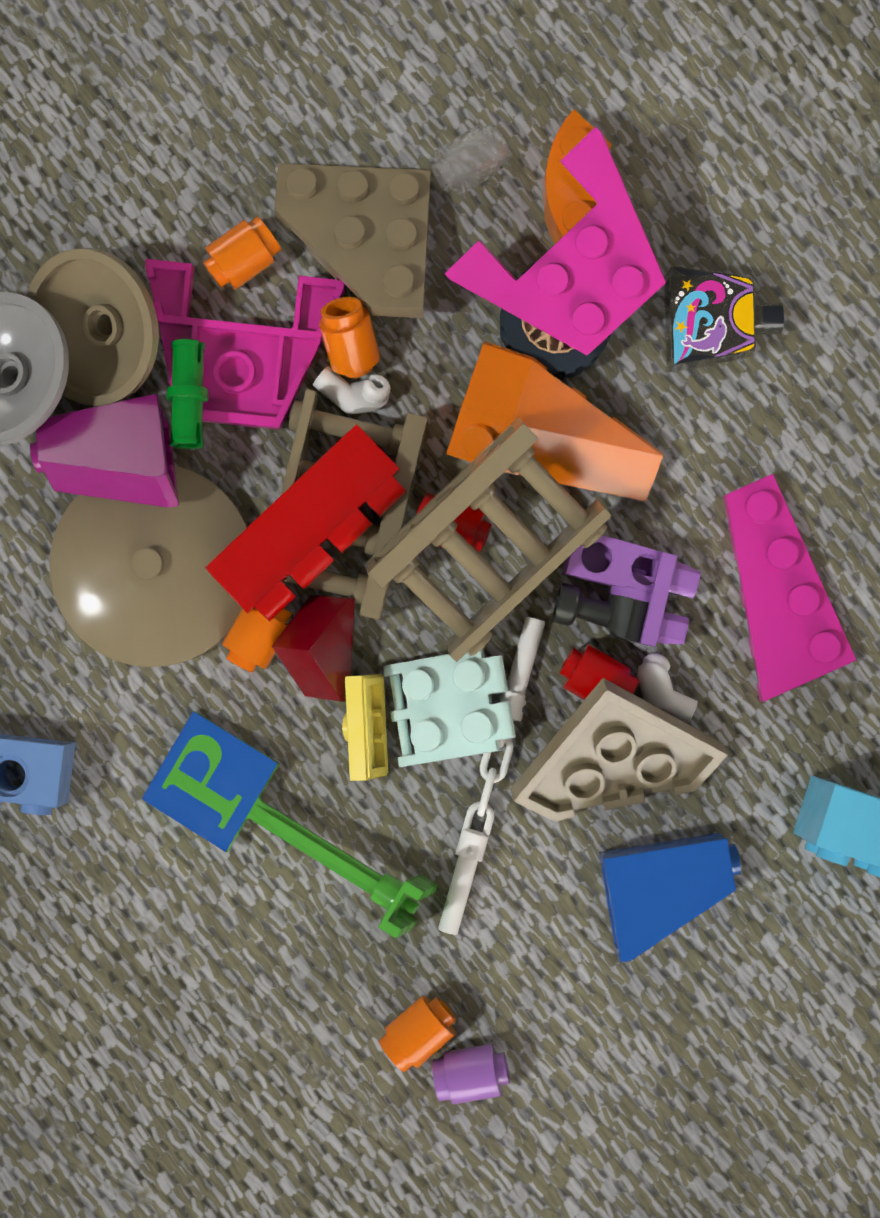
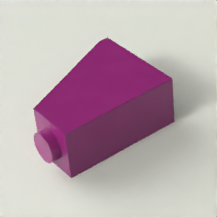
[30,394,179,508]

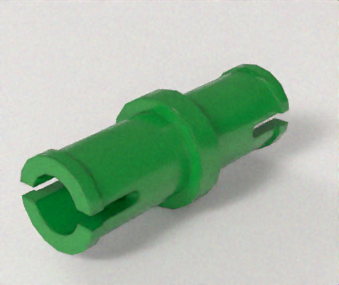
[166,339,209,449]

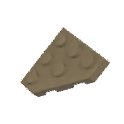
[274,163,431,318]
[510,678,728,821]

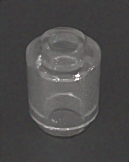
[432,123,511,196]

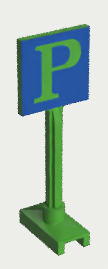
[142,711,439,939]

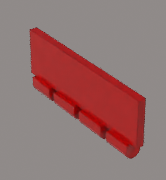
[205,424,407,622]

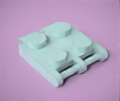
[383,649,516,768]

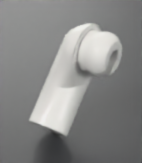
[313,366,391,415]
[637,653,698,724]

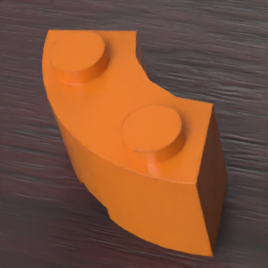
[543,109,612,244]

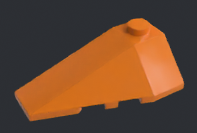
[446,341,663,502]

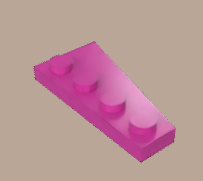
[723,474,857,702]

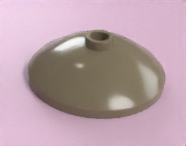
[26,248,159,406]

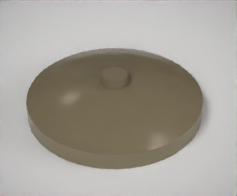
[49,466,248,667]

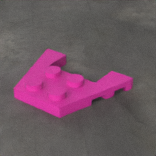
[445,127,666,355]
[145,259,346,430]

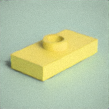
[342,674,389,781]

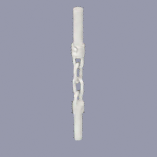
[438,617,545,935]

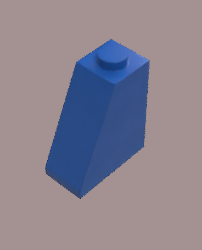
[599,833,741,962]

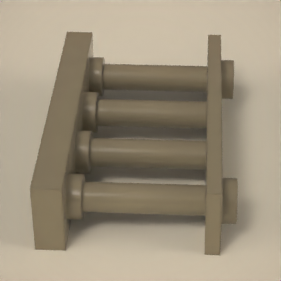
[281,389,428,620]
[367,417,612,662]

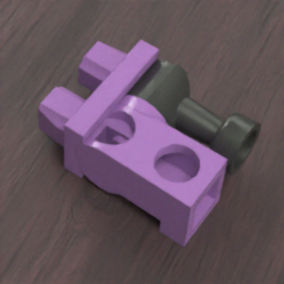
[552,535,701,647]

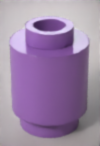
[432,1044,510,1104]

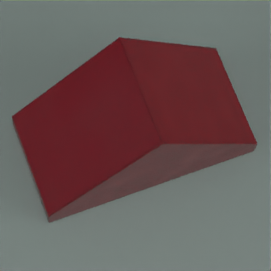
[272,595,355,702]

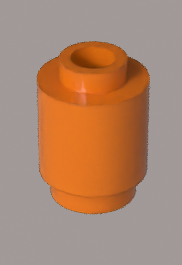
[203,216,282,291]
[319,297,381,378]
[222,608,293,673]
[379,995,457,1072]

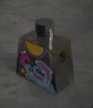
[664,267,784,373]

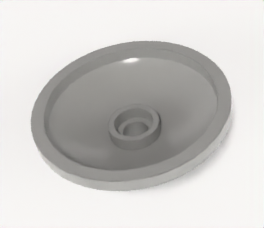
[0,292,69,446]

